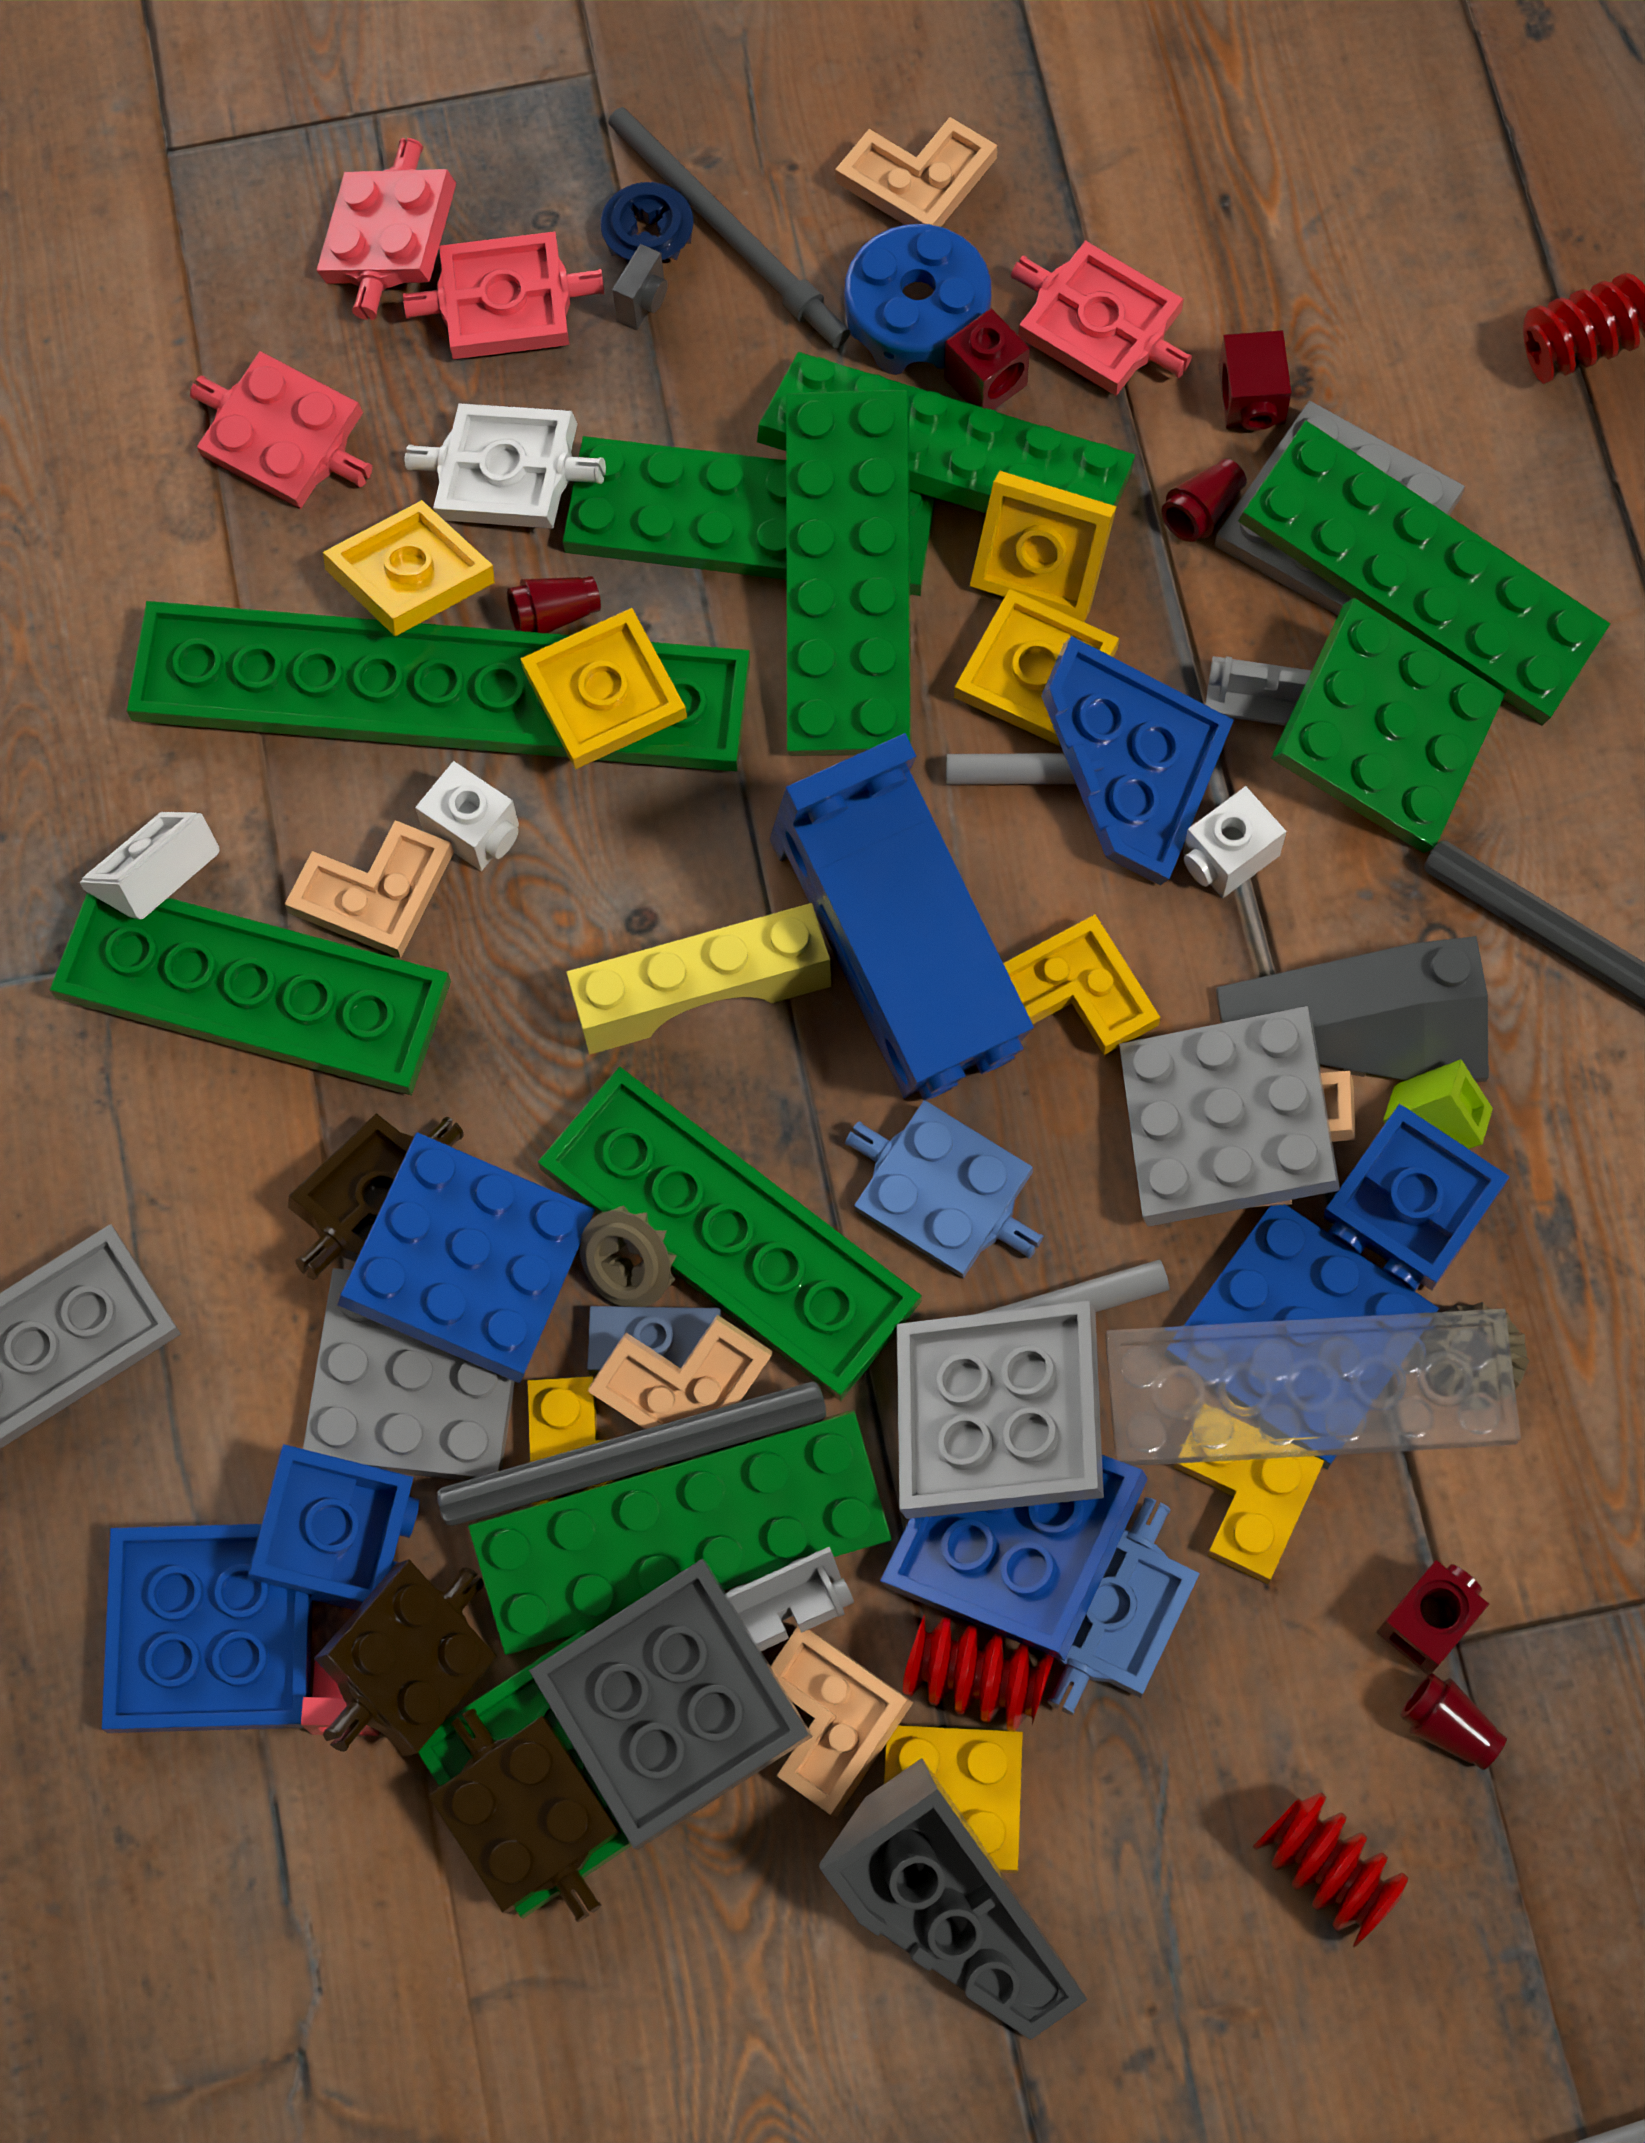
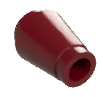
[1161,458,1247,542]
[507,576,601,633]
[1400,1673,1507,1770]

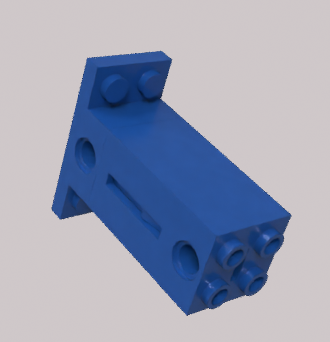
[769,733,1034,1101]

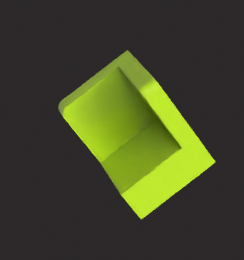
[1383,1059,1493,1149]

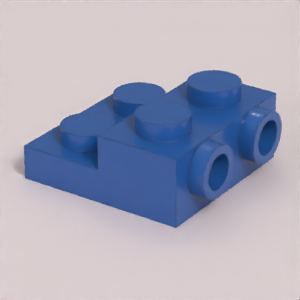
[1323,1103,1510,1291]
[247,1444,420,1610]

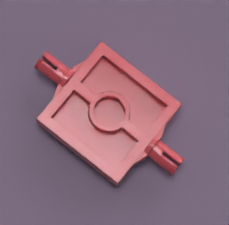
[316,138,456,320]
[403,231,605,359]
[1011,240,1192,396]
[190,351,372,509]

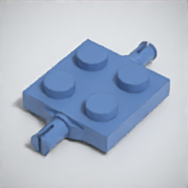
[845,1100,1044,1279]
[1047,1497,1200,1715]

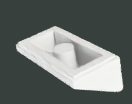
[80,812,220,919]

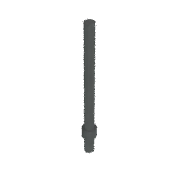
[608,107,850,348]

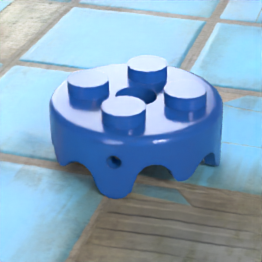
[844,224,992,375]

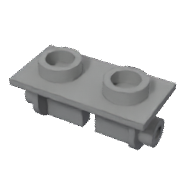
[1205,656,1312,726]
[726,1547,854,1651]

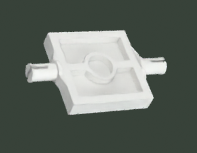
[405,403,606,529]

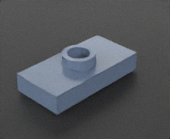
[587,1306,721,1375]

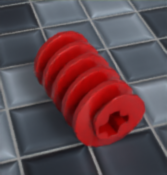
[1523,273,1645,384]
[903,1614,1054,1732]
[1252,1792,1408,1948]

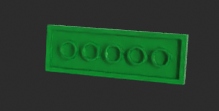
[757,352,1136,513]
[786,389,912,756]
[1238,420,1611,725]
[563,436,936,596]
[50,892,451,1096]
[538,1066,922,1401]
[468,1410,891,1655]

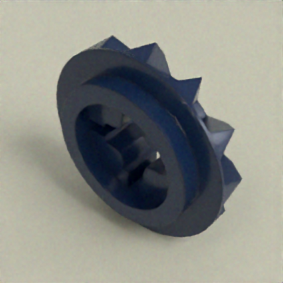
[600,182,694,263]

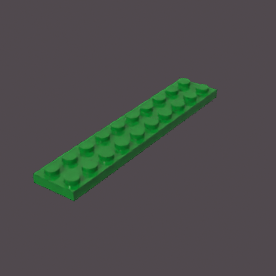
[127,601,750,772]

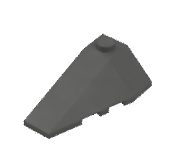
[1216,936,1489,1083]
[819,1758,1087,2040]

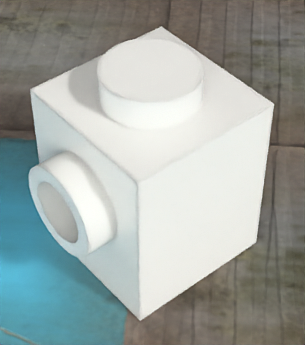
[415,761,519,872]
[1183,786,1287,898]

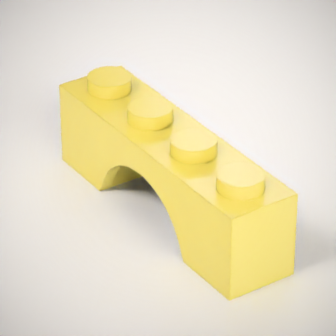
[566,903,831,1055]

